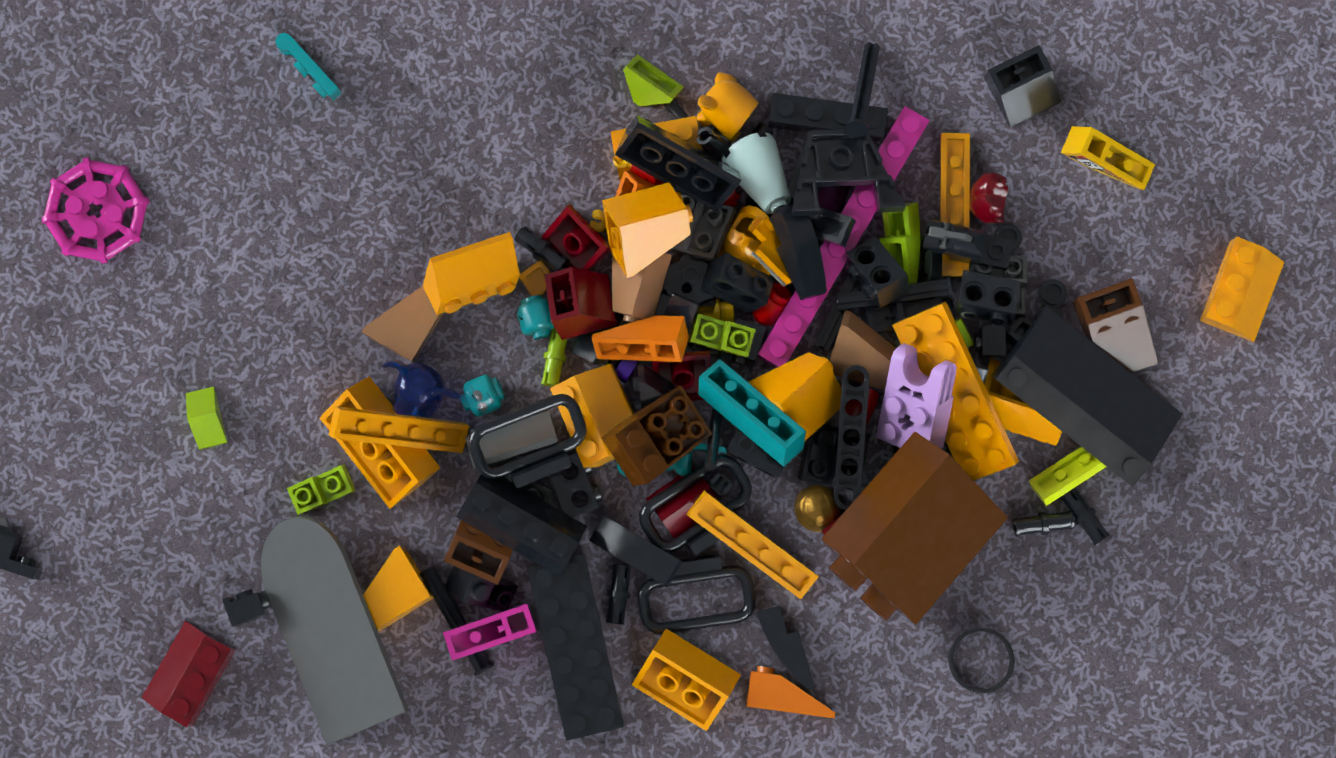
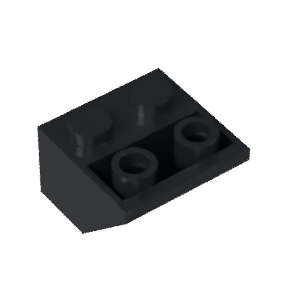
[984,45,1062,128]

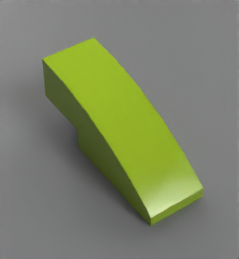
[880,202,920,284]

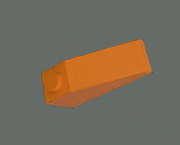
[592,315,689,362]
[746,666,835,719]

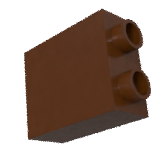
[821,432,1008,625]

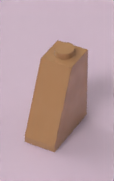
[612,253,672,323]
[361,287,444,363]
[829,310,897,391]

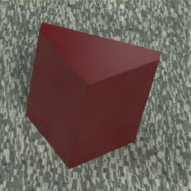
[541,204,611,271]
[652,350,711,401]
[646,465,719,539]

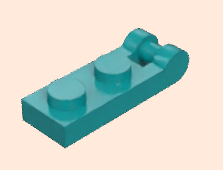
[275,33,342,101]

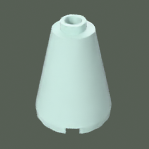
[722,133,791,214]

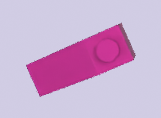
[443,604,538,661]

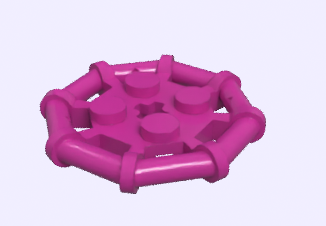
[41,157,150,264]

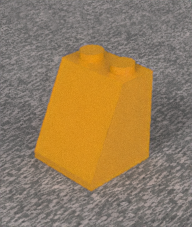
[602,182,693,278]
[748,352,841,441]
[363,545,433,632]

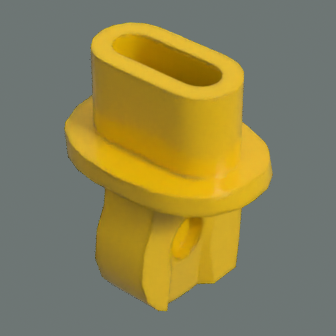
[692,298,735,323]

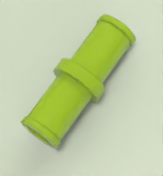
[541,328,567,387]

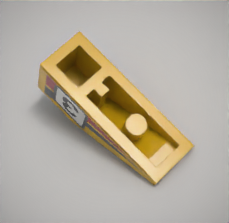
[1061,126,1155,190]

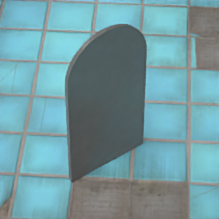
[261,517,409,745]

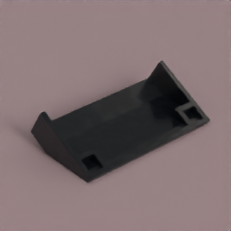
[991,306,1183,487]

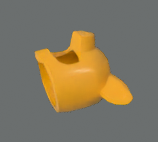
[697,72,759,143]
[718,205,771,276]

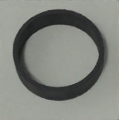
[949,628,1015,693]

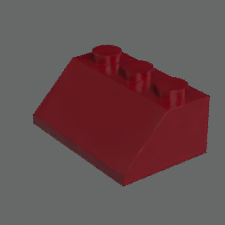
[141,621,236,727]

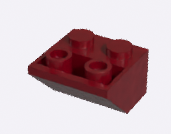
[544,267,617,340]

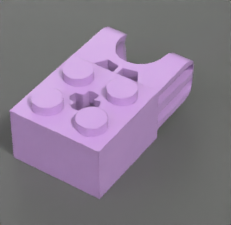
[876,343,957,449]

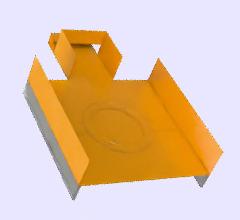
[748,216,791,287]

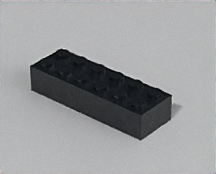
[527,554,624,741]

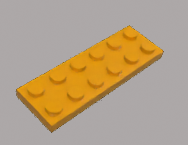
[892,302,1019,480]

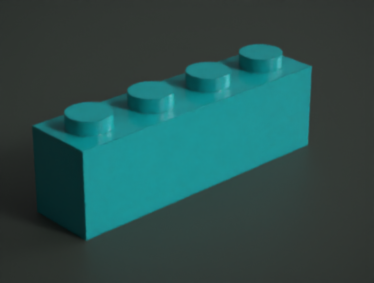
[698,359,806,467]

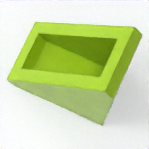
[186,386,228,450]

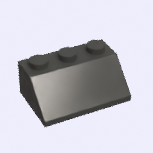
[465,411,559,472]

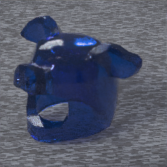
[382,360,461,418]

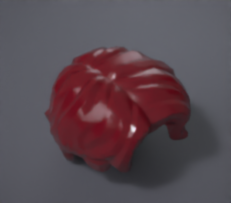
[970,172,1008,223]

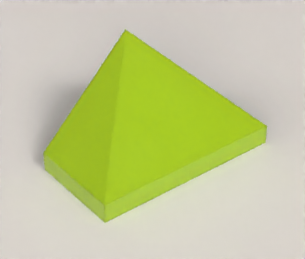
[623,54,684,106]

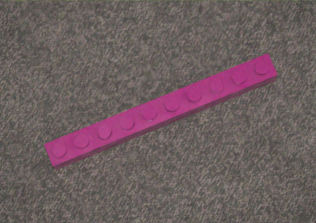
[757,106,930,368]

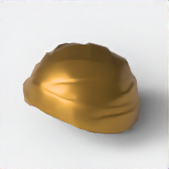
[794,485,841,532]

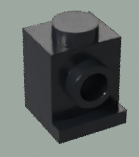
[222,589,271,627]

